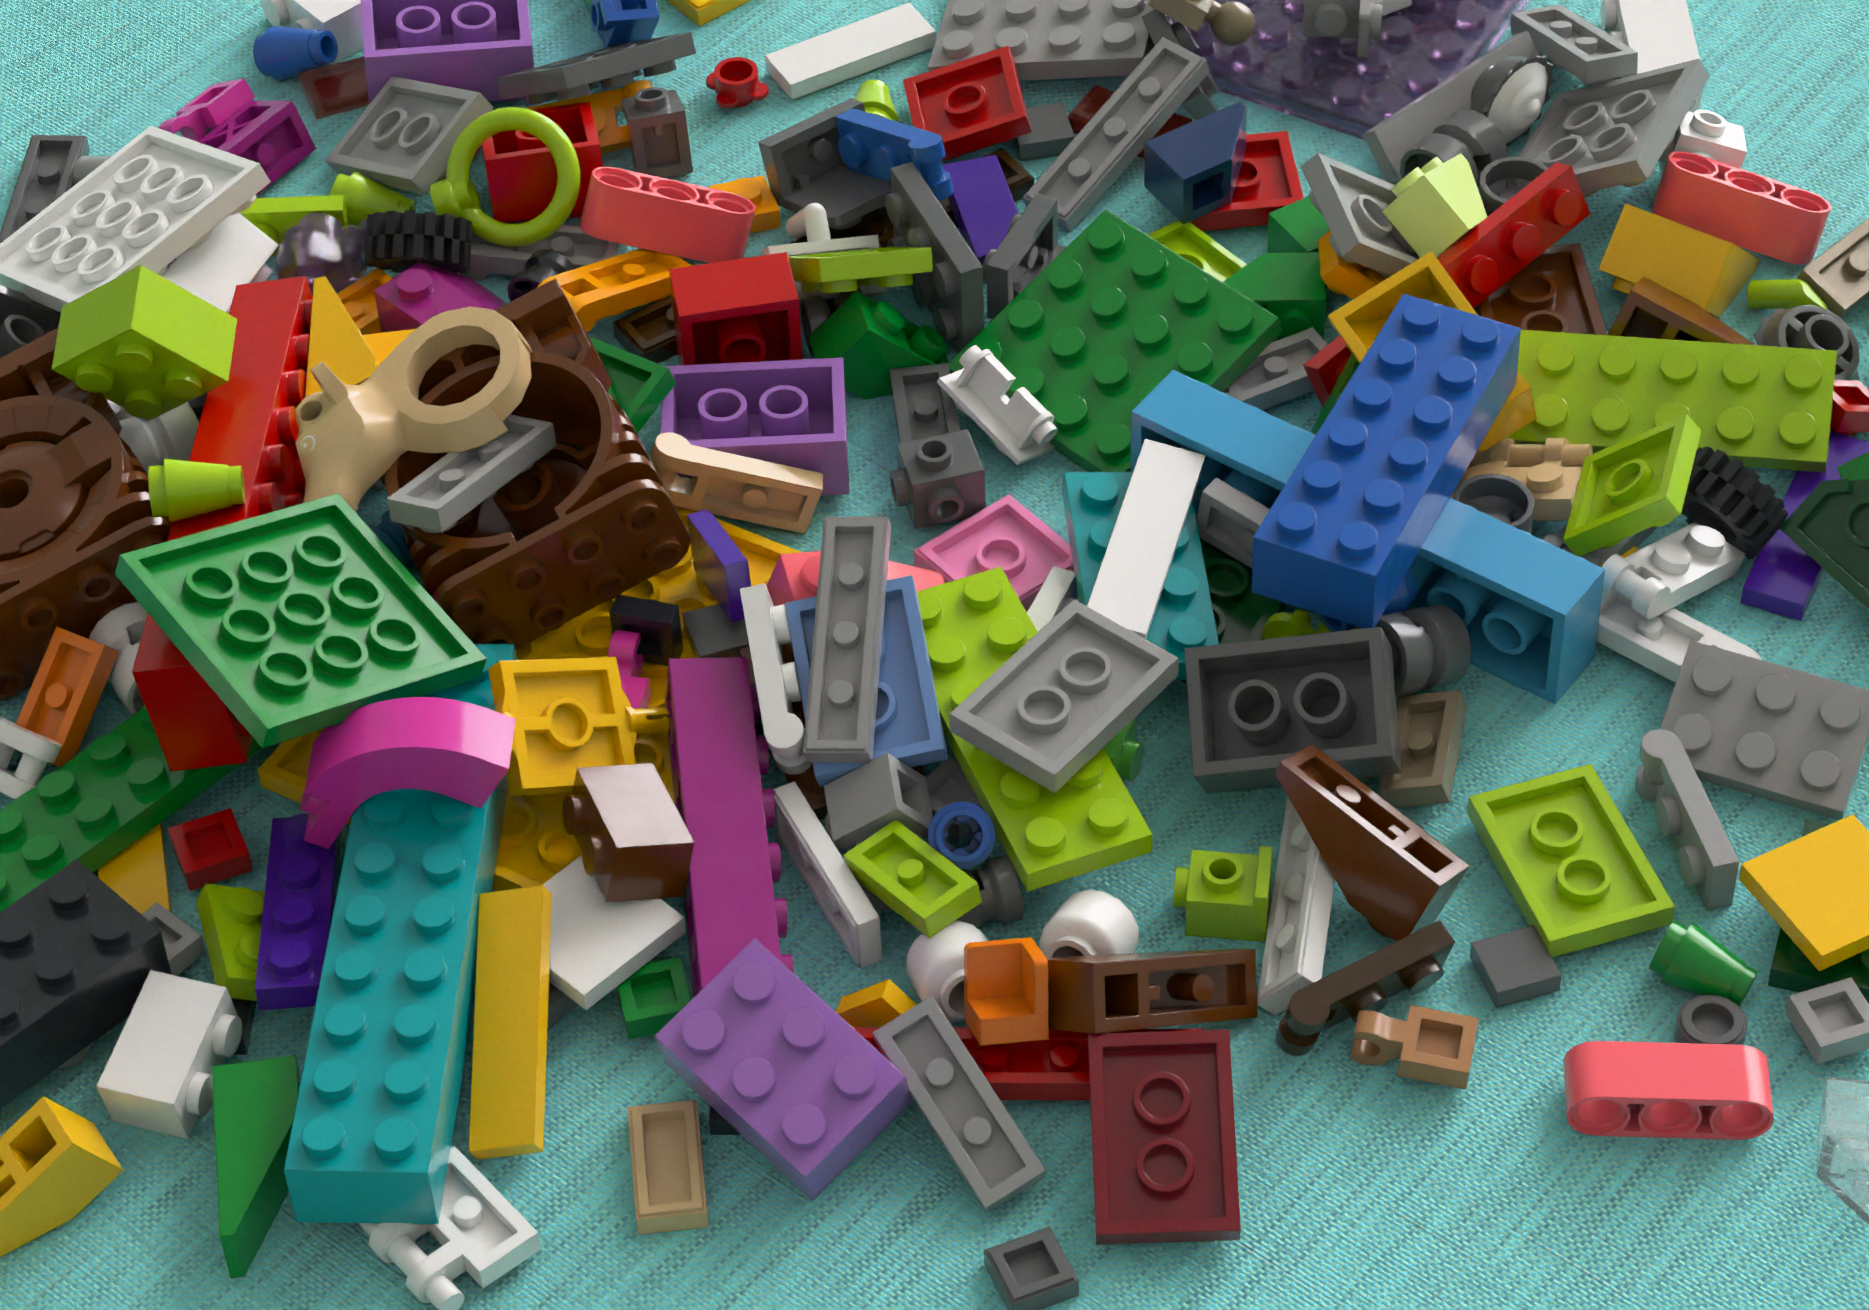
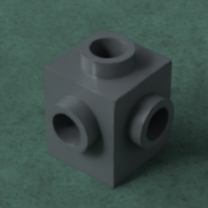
[889,429,986,529]

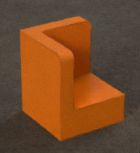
[964,937,1049,1046]

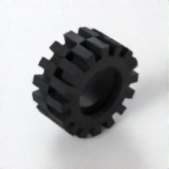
[364,210,472,273]
[1681,446,1788,559]

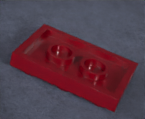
[1088,1029,1241,1245]

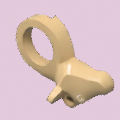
[294,307,533,512]

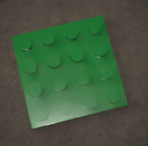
[948,209,1283,472]
[115,493,487,748]

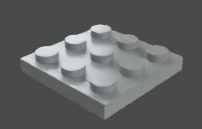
[1517,59,1709,198]

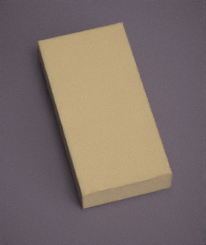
[627,1099,709,1235]

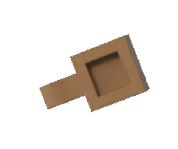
[1350,1005,1479,1090]

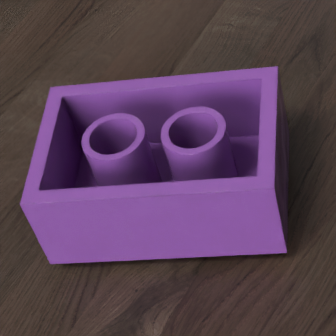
[361,0,534,104]
[661,358,849,496]
[655,938,911,1201]

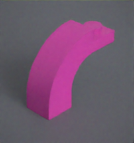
[300,697,516,849]

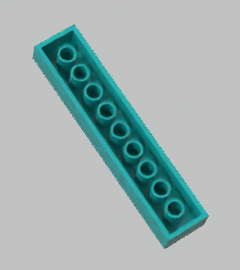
[284,644,517,1225]

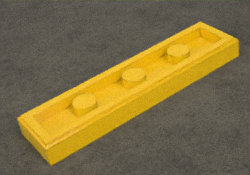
[469,885,552,1160]

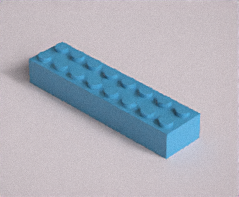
[1131,370,1605,705]

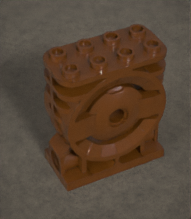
[355,278,691,650]
[0,328,172,700]

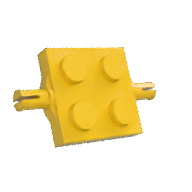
[488,657,670,796]

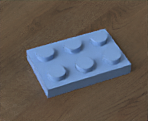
[785,575,948,787]

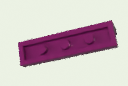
[167,100,316,266]

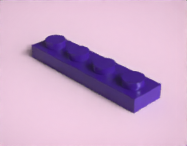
[255,813,342,1011]

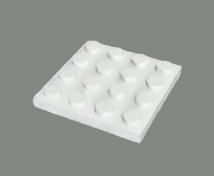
[0,126,271,312]

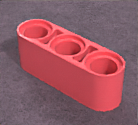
[1651,151,1831,265]
[580,167,756,263]
[1563,1041,1774,1140]

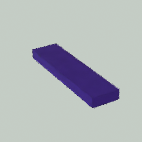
[1740,431,1869,621]

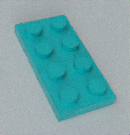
[1061,472,1219,680]

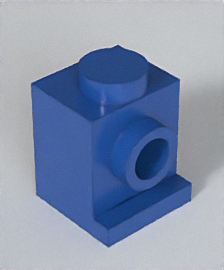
[590,0,660,48]

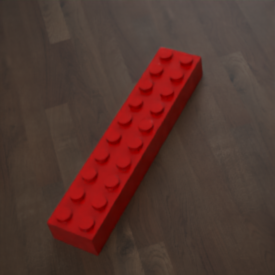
[132,276,313,772]

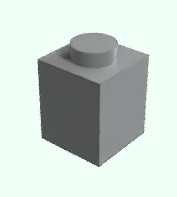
[824,753,933,851]

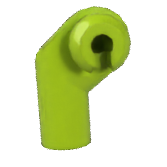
[1747,279,1828,310]

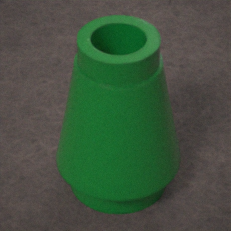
[1649,920,1758,1007]

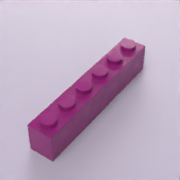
[664,657,794,998]

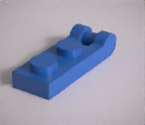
[835,108,954,201]

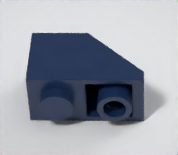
[1144,102,1247,224]

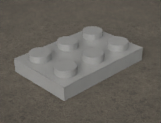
[325,76,494,195]
[1301,153,1420,278]
[950,599,1179,793]
[1660,640,1869,820]

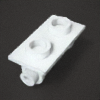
[937,345,1058,465]

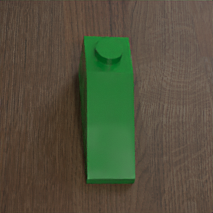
[212,1055,301,1278]

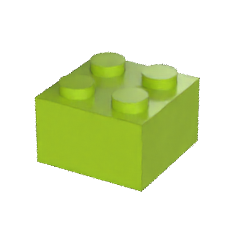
[52,265,237,421]

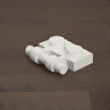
[358,1146,541,1310]

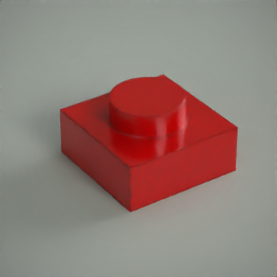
[1830,380,1869,436]
[167,808,253,891]

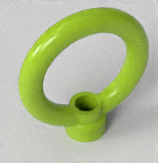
[430,107,580,247]

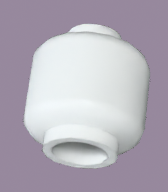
[1039,889,1139,959]
[906,920,988,1023]

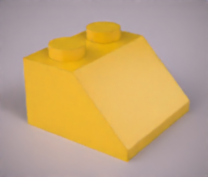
[1598,203,1760,318]

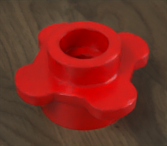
[706,57,769,109]

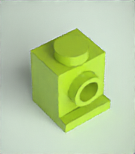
[1173,846,1273,942]

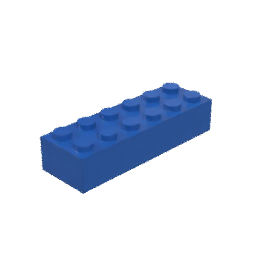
[1252,293,1521,628]

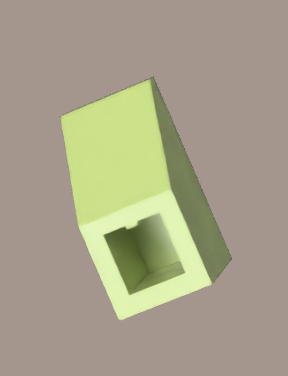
[1382,154,1487,258]

